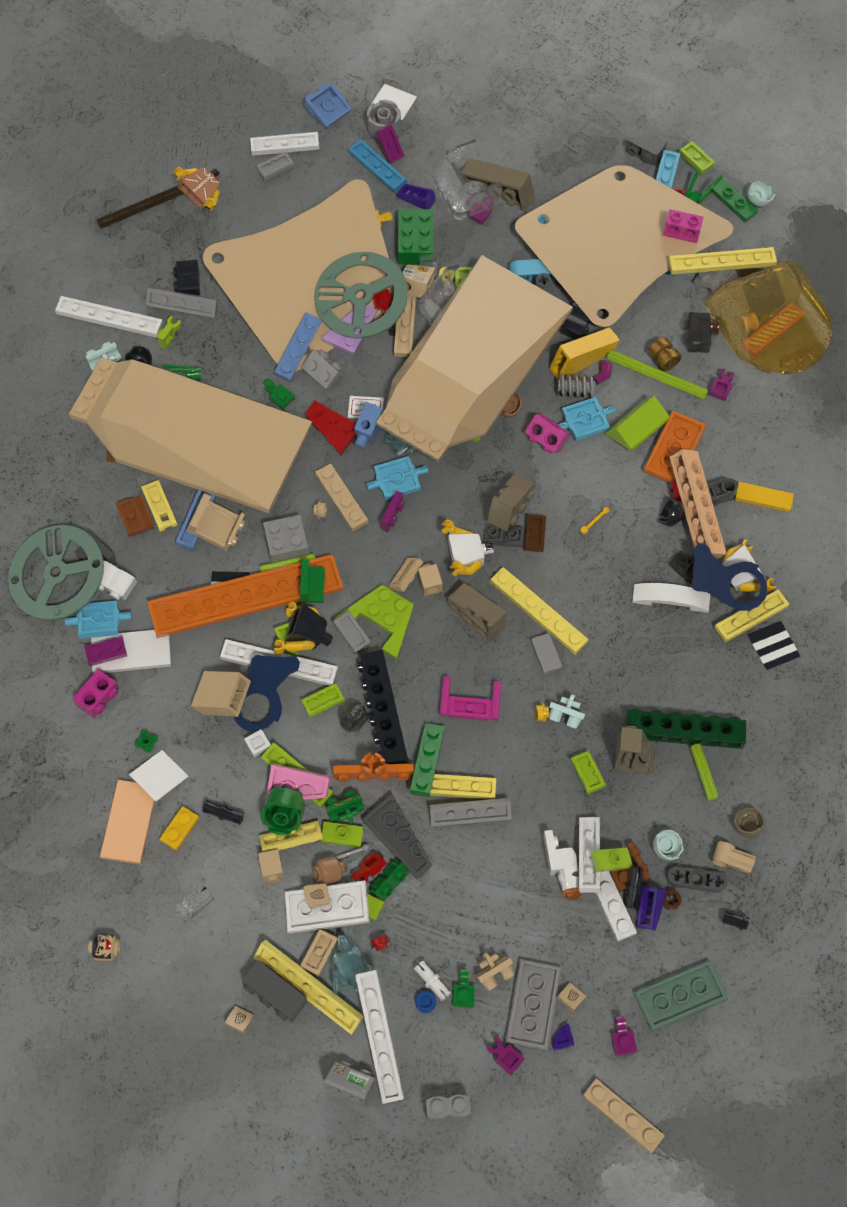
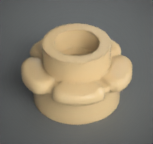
[314,501,327,519]

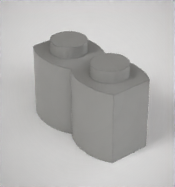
[426,1095,471,1122]

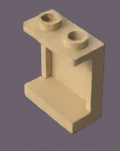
[186,493,245,551]

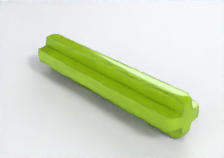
[260,553,315,572]
[690,744,718,801]

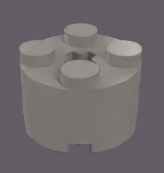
[367,100,401,139]

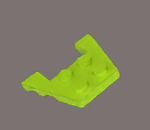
[334,585,414,660]

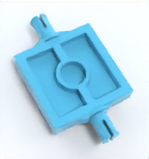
[558,397,616,441]
[366,456,428,501]
[65,600,132,639]

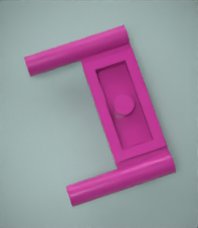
[439,677,501,721]

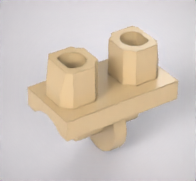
[474,952,514,991]

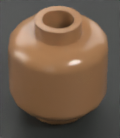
[313,856,345,885]

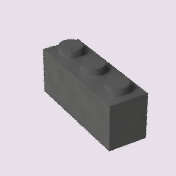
[241,960,308,1022]

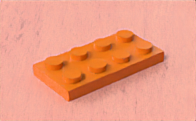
[643,411,706,484]

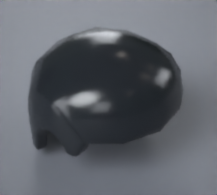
[124,346,152,365]
[659,498,684,527]

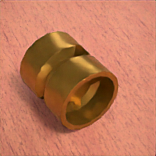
[648,337,682,371]

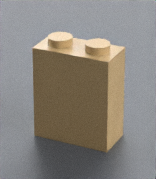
[191,671,251,717]

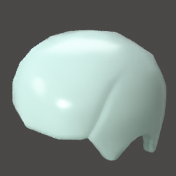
[747,181,775,207]
[653,830,684,861]

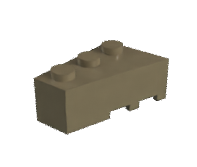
[487,474,535,532]
[448,583,507,642]
[614,726,655,774]

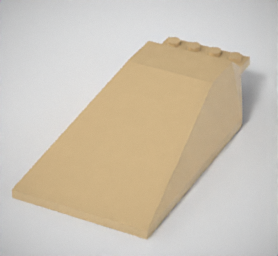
[376,255,573,462]
[69,357,312,513]

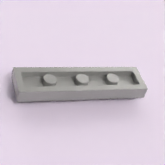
[146,287,218,318]
[430,798,512,827]

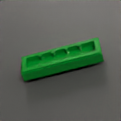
[711,178,758,222]

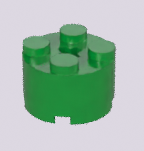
[261,787,305,835]

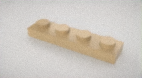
[394,295,416,357]
[315,464,368,532]
[582,1079,665,1154]

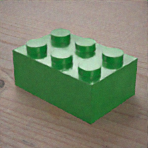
[398,209,433,265]

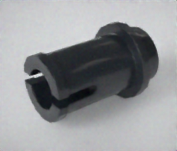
[722,910,750,931]

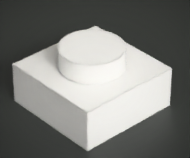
[244,729,271,757]

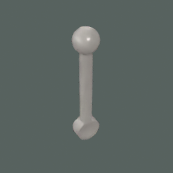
[330,844,370,859]

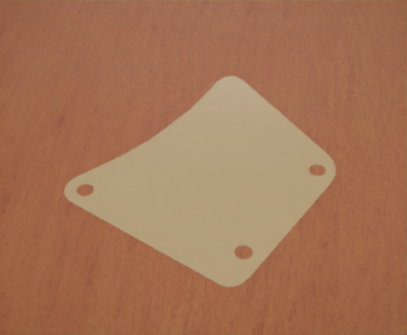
[515,165,733,327]
[203,179,394,372]

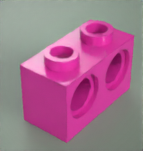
[663,209,704,243]
[525,414,571,454]
[73,669,119,718]

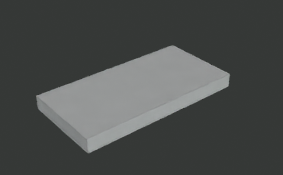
[505,959,561,1052]

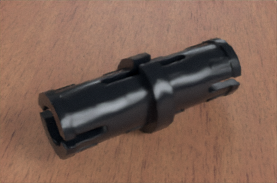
[202,800,245,825]
[625,865,644,909]

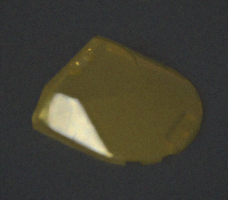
[706,260,832,374]

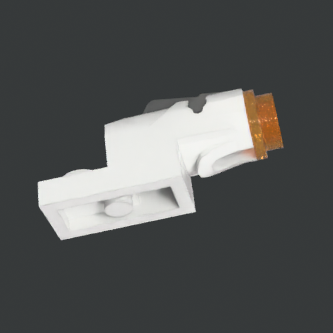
[543,830,582,901]

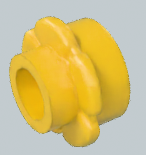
[535,703,549,722]

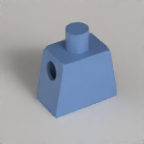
[354,402,384,449]

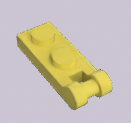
[141,480,178,532]

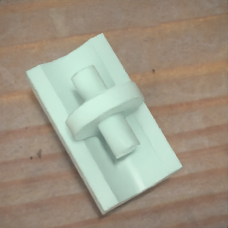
[85,342,122,372]
[549,694,585,729]

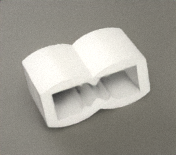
[98,560,137,601]

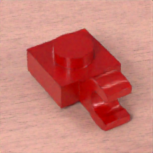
[372,289,392,316]
[351,852,387,883]

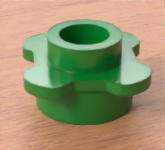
[135,730,158,753]

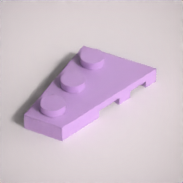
[322,305,377,356]

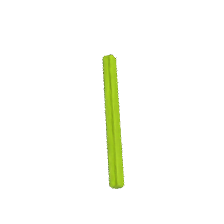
[607,350,708,399]

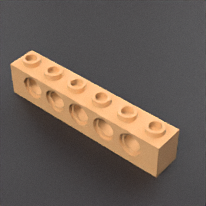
[670,449,726,559]

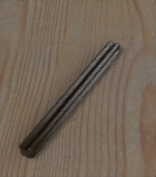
[97,185,184,229]

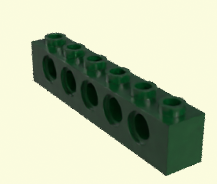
[625,708,746,749]

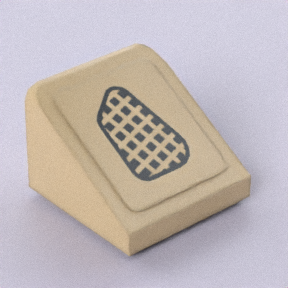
[304,883,331,909]
[557,983,586,1012]
[225,1006,254,1035]

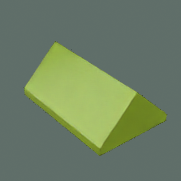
[605,396,670,451]

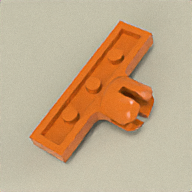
[333,752,414,782]

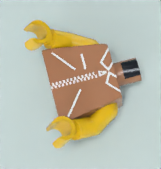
[172,167,220,212]

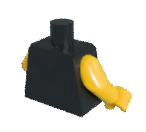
[274,602,333,655]

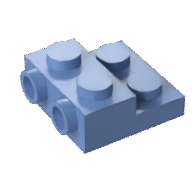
[303,82,352,129]

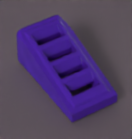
[396,184,436,209]
[636,887,667,930]

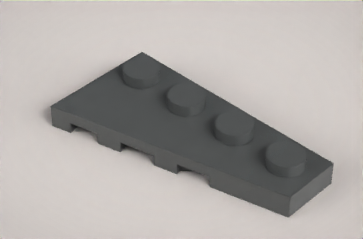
[362,794,432,880]

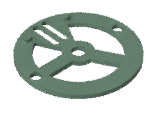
[315,252,408,338]
[8,525,104,620]

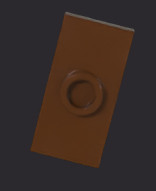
[524,514,546,552]

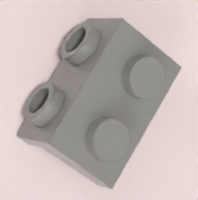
[693,270,733,296]
[301,350,345,390]

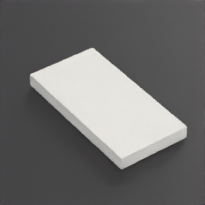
[91,630,171,674]
[285,881,370,934]

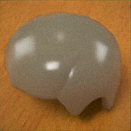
[734,808,765,838]

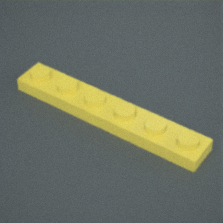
[669,247,777,275]
[490,567,589,655]
[253,940,364,1035]

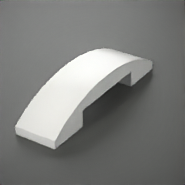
[632,583,710,613]

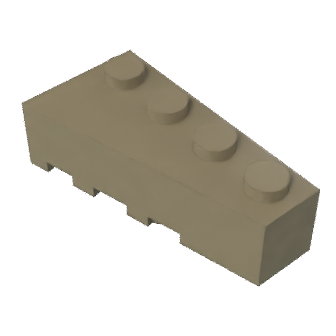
[460,158,535,213]

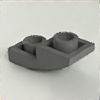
[484,525,526,547]

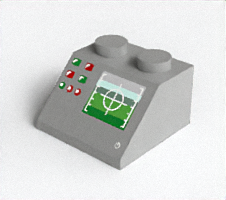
[324,1061,375,1106]

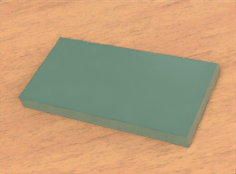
[633,960,728,1032]

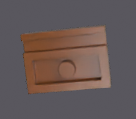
[116,494,155,537]

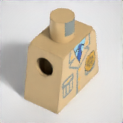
[403,265,435,300]

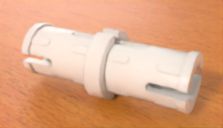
[414,961,451,1002]

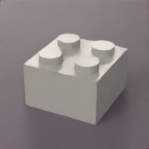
[263,515,309,562]

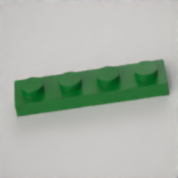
[410,723,445,797]

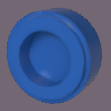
[415,991,436,1014]

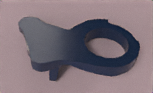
[691,544,767,611]
[234,655,300,731]

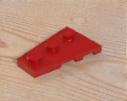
[305,400,356,456]

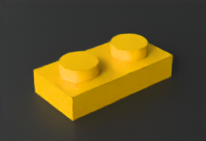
[159,806,200,852]

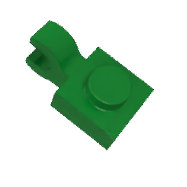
[263,378,295,410]
[453,969,475,1008]

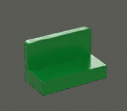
[300,559,325,603]

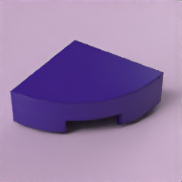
[553,1024,575,1051]

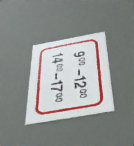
[348,396,384,418]

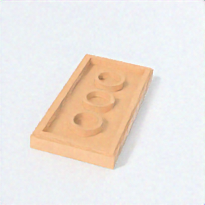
[100,780,155,865]

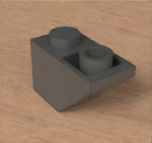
[626,134,667,166]

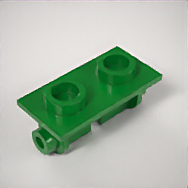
[369,860,409,902]

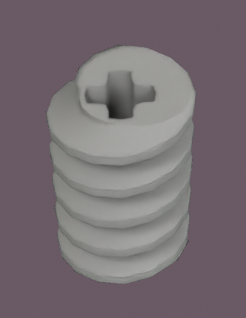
[557,374,595,398]

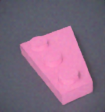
[266,764,331,800]

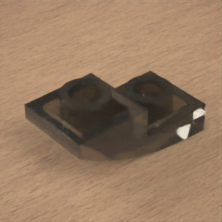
[669,551,695,585]

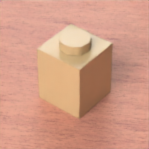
[418,564,443,596]
[258,849,284,883]

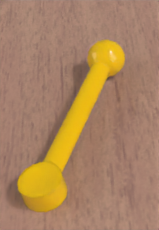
[580,507,610,534]

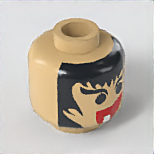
[88,933,120,961]

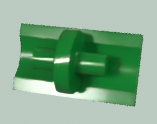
[326,790,365,824]

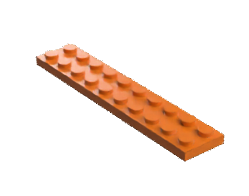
[147,554,343,638]

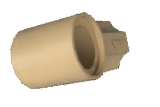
[712,841,756,874]

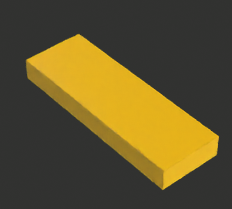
[735,482,794,513]

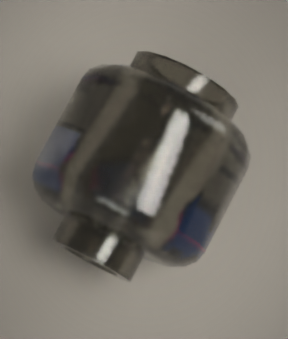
[339,703,368,732]

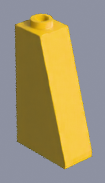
[549,327,620,380]

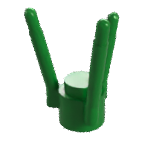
[684,170,723,204]
[163,364,201,381]

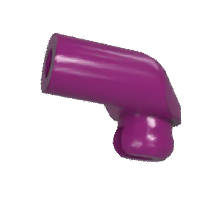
[593,360,612,385]

